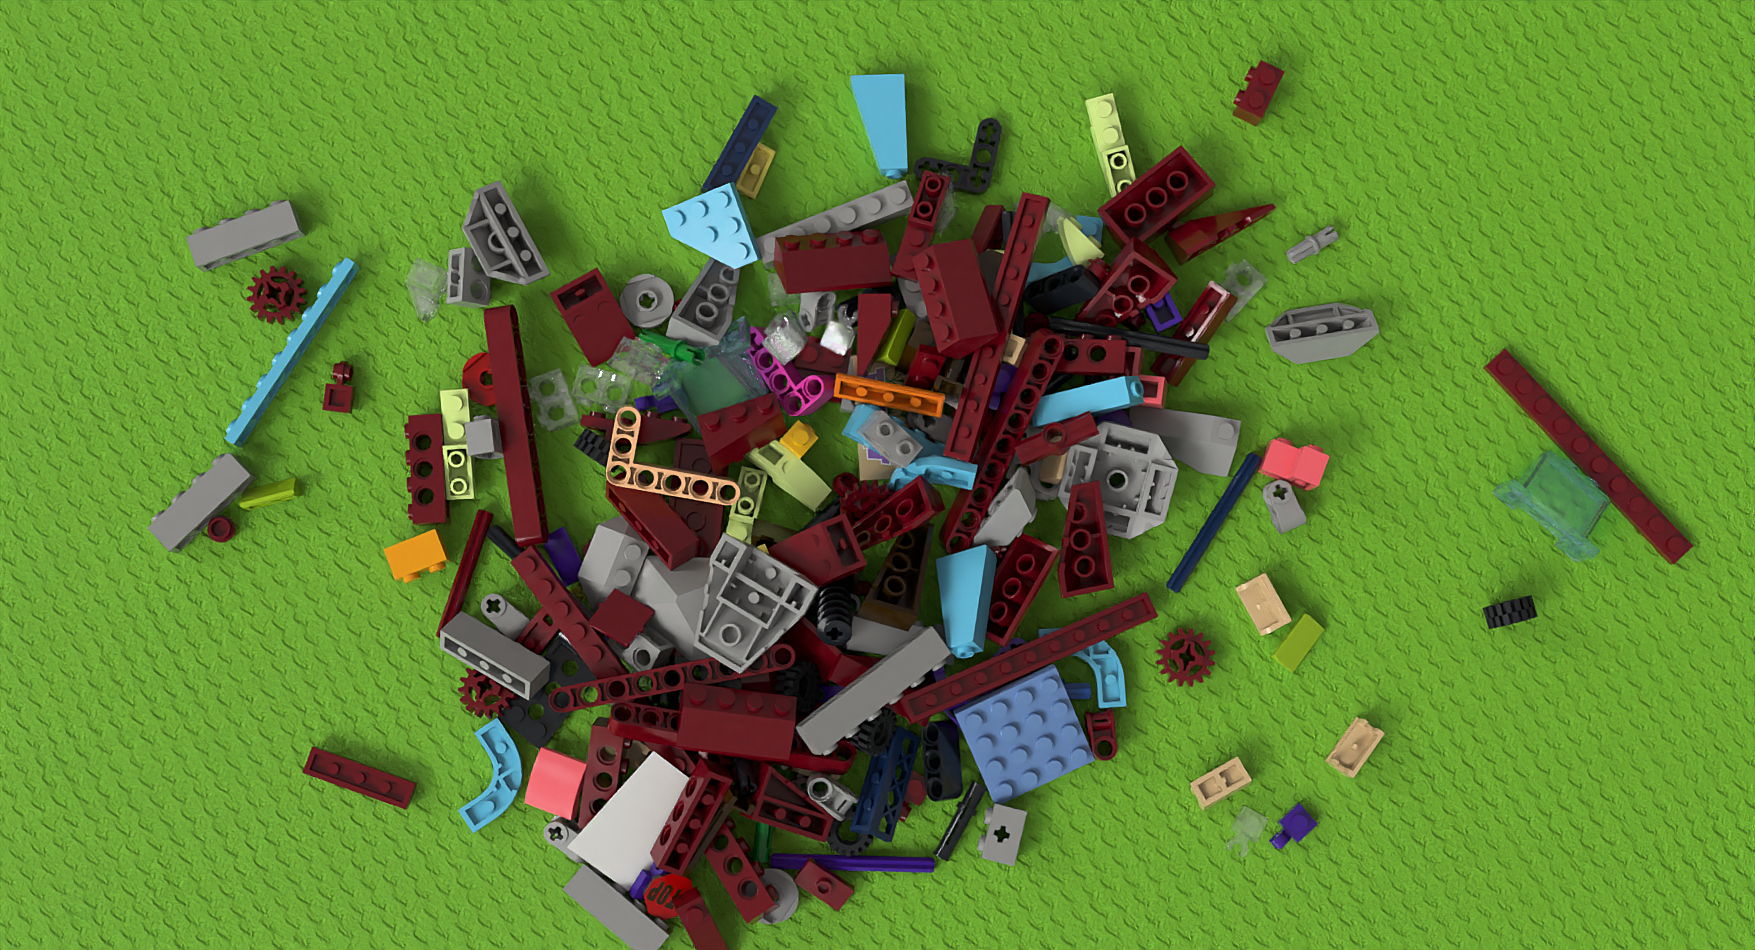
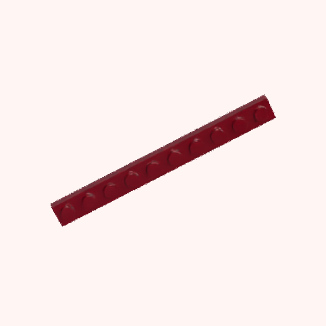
[943,192,1051,464]
[1483,349,1693,565]
[510,545,697,776]
[899,592,1158,725]

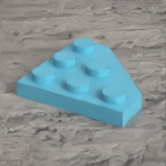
[662,182,762,269]

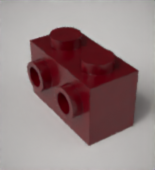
[1233,60,1285,127]

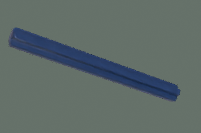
[1166,452,1262,593]

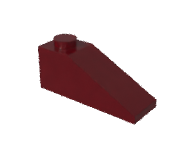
[857,294,899,378]
[672,887,729,950]

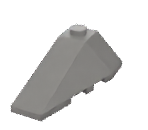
[666,257,741,347]
[1128,406,1241,477]

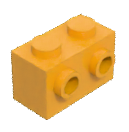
[384,529,451,584]

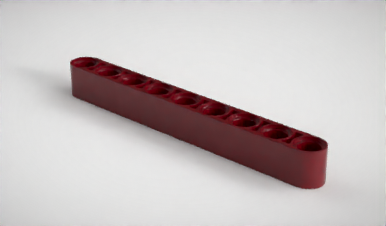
[484,304,549,548]
[938,328,1065,555]
[549,643,797,713]
[607,701,857,775]

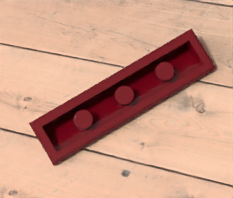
[970,205,1006,254]
[1150,280,1238,387]

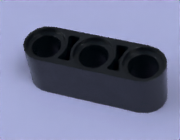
[1023,264,1101,315]
[922,720,963,802]

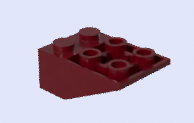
[550,268,639,369]
[767,513,867,588]

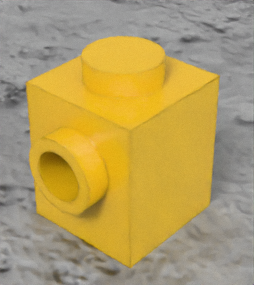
[779,420,818,460]

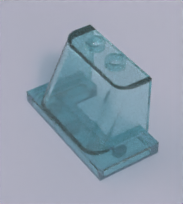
[652,316,769,434]
[1492,451,1611,562]

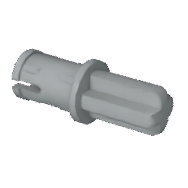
[1286,225,1338,264]

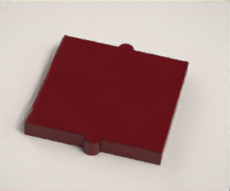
[588,588,655,648]

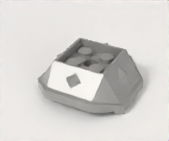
[1057,420,1179,539]

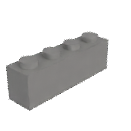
[186,200,306,272]
[147,452,257,553]
[440,611,550,701]
[841,611,955,665]
[563,862,672,950]

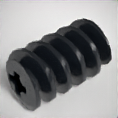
[816,585,852,646]

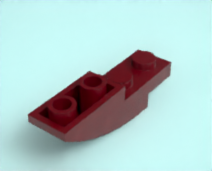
[891,170,951,283]
[580,411,693,446]

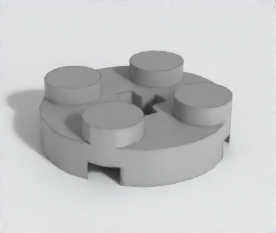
[620,274,675,329]
[746,868,799,924]

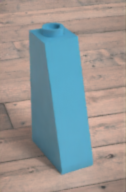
[851,74,908,179]
[1031,376,1144,427]
[936,544,997,658]

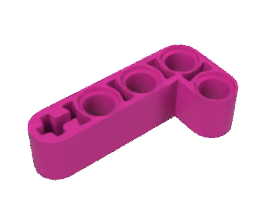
[740,326,835,416]

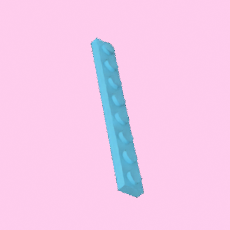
[225,257,360,447]

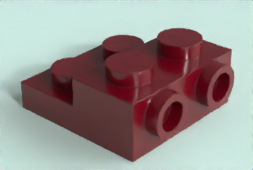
[794,336,852,404]

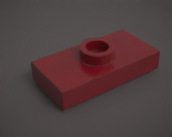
[793,857,855,911]

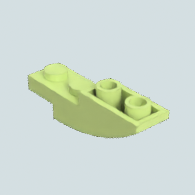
[1085,93,1136,198]
[1057,216,1108,270]
[440,388,475,500]
[743,440,832,512]
[726,466,768,544]

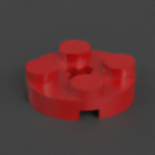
[461,352,496,407]

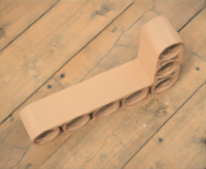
[606,404,740,505]

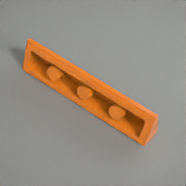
[833,372,945,418]

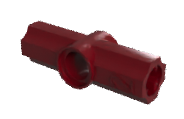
[1013,411,1099,468]

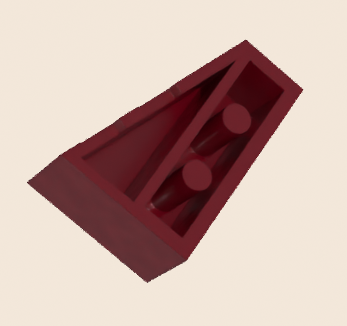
[696,392,788,477]
[740,761,834,843]

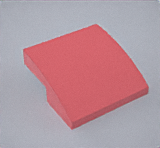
[524,746,587,820]

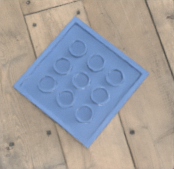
[953,664,1095,804]

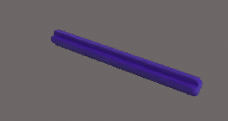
[770,853,935,873]

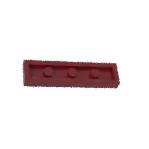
[302,746,418,810]

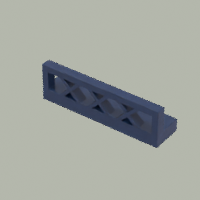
[700,95,778,194]
[850,726,921,842]

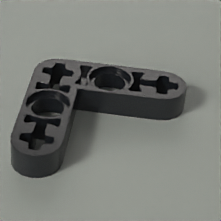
[914,118,1002,195]

